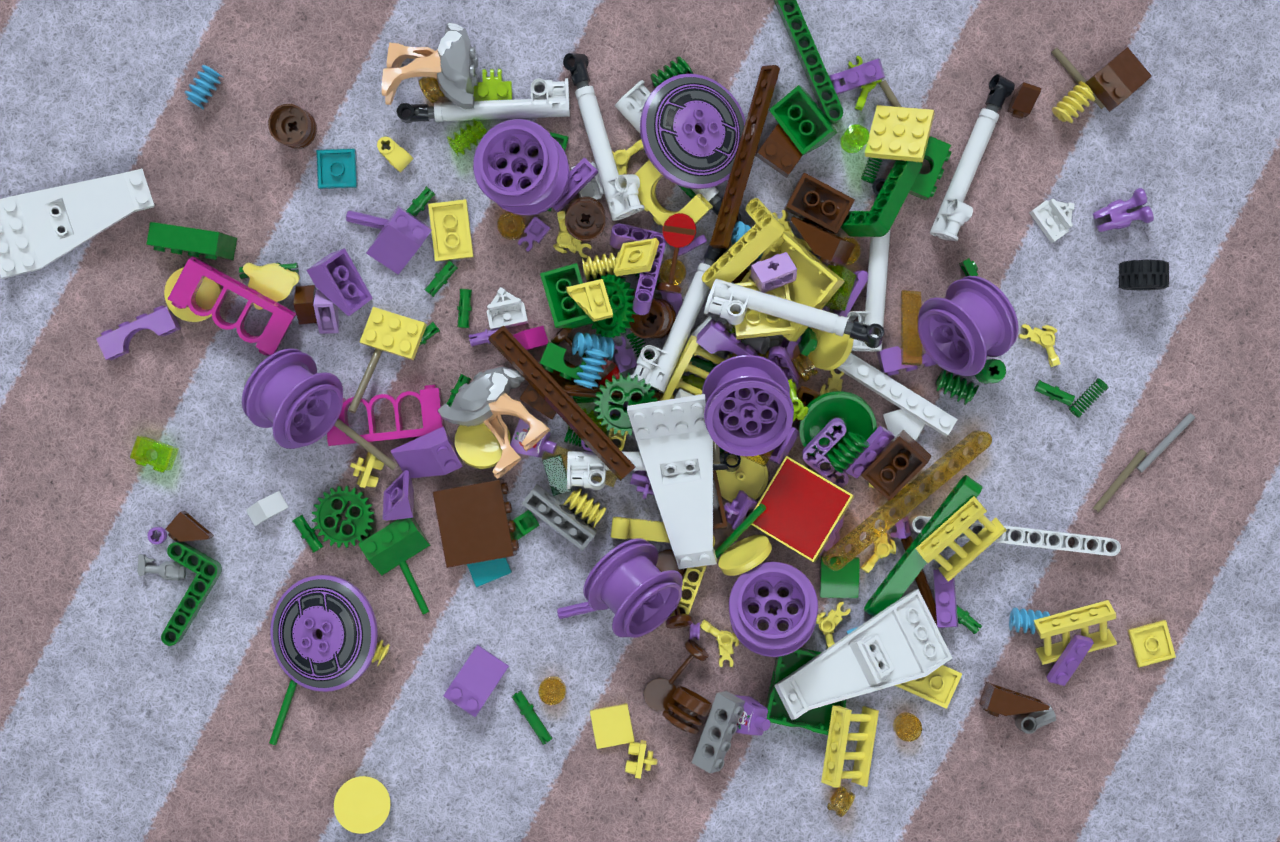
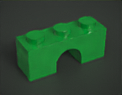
[909,136,952,201]
[540,342,602,381]

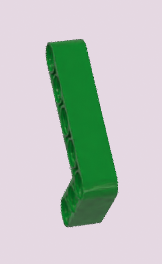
[841,160,923,237]
[161,541,222,646]

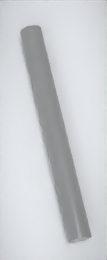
[1136,413,1195,473]

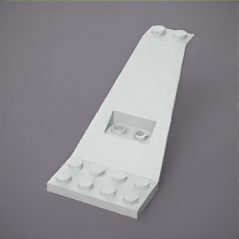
[0,169,154,279]
[627,394,717,569]
[774,589,952,720]

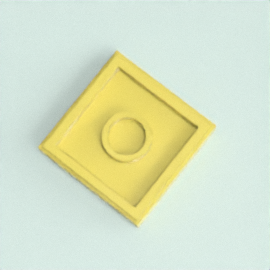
[613,238,659,276]
[1128,620,1176,667]
[590,703,635,749]

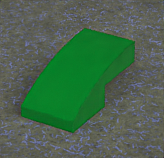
[513,510,540,540]

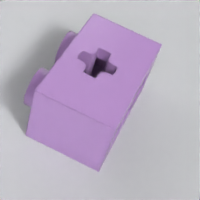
[751,252,797,293]

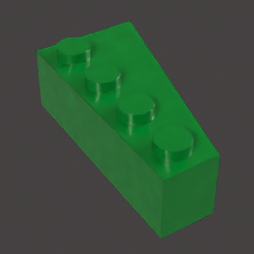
[146,222,237,260]

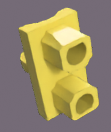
[350,452,384,488]
[625,740,658,779]

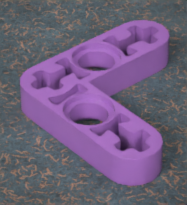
[802,418,849,487]

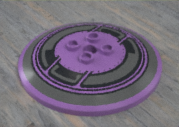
[640,74,746,189]
[270,575,378,692]

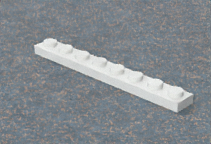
[837,353,958,437]

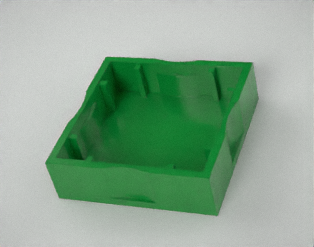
[765,648,847,735]

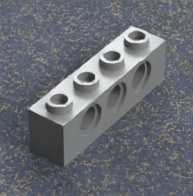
[522,484,598,551]
[691,691,745,773]

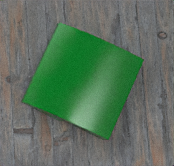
[819,556,860,598]

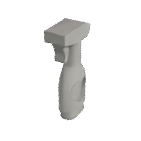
[137,554,186,581]

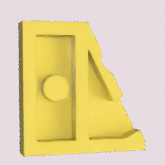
[566,279,613,321]

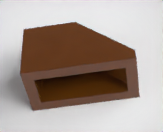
[1007,82,1042,119]
[165,511,214,542]

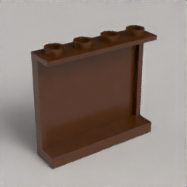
[433,479,519,568]

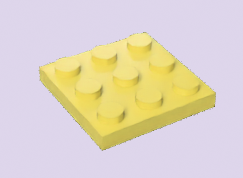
[865,105,934,162]
[732,282,795,339]

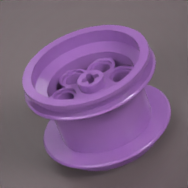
[473,119,570,215]
[918,276,1019,376]
[242,349,343,449]
[702,355,794,456]
[583,538,683,638]
[729,562,818,657]

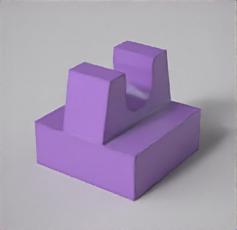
[888,516,911,539]

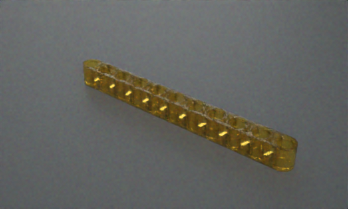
[822,430,992,571]

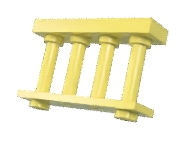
[659,335,733,401]
[916,496,1007,582]
[1034,600,1117,665]
[821,706,879,787]

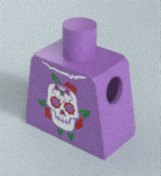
[510,419,557,458]
[735,695,771,736]

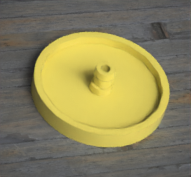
[164,267,222,322]
[807,316,854,370]
[455,423,511,469]
[716,452,768,502]
[718,535,772,576]
[334,776,390,834]

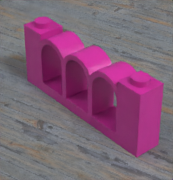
[168,257,296,356]
[327,385,445,446]

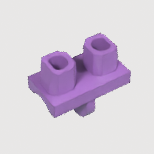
[630,471,655,499]
[724,490,757,530]

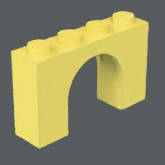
[634,160,713,226]

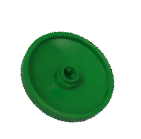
[799,391,877,464]

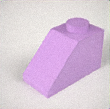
[313,289,339,334]

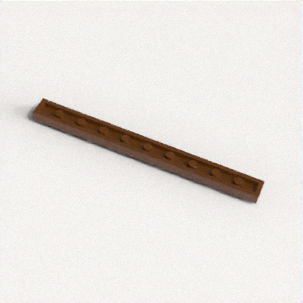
[710,65,780,248]
[488,325,636,481]

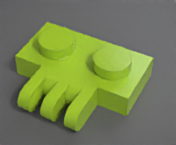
[473,69,512,101]

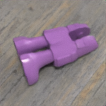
[1093,188,1154,232]

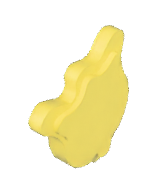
[243,263,300,310]

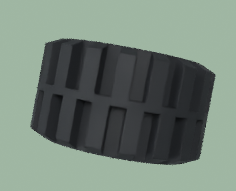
[1119,260,1169,290]

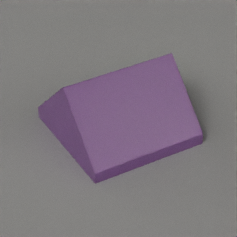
[383,470,414,521]

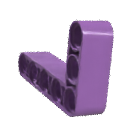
[610,223,666,315]

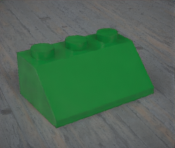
[769,85,838,155]
[540,263,594,328]
[358,517,431,576]

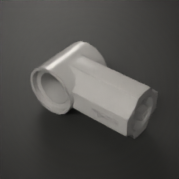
[744,335,779,354]
[1015,704,1056,734]

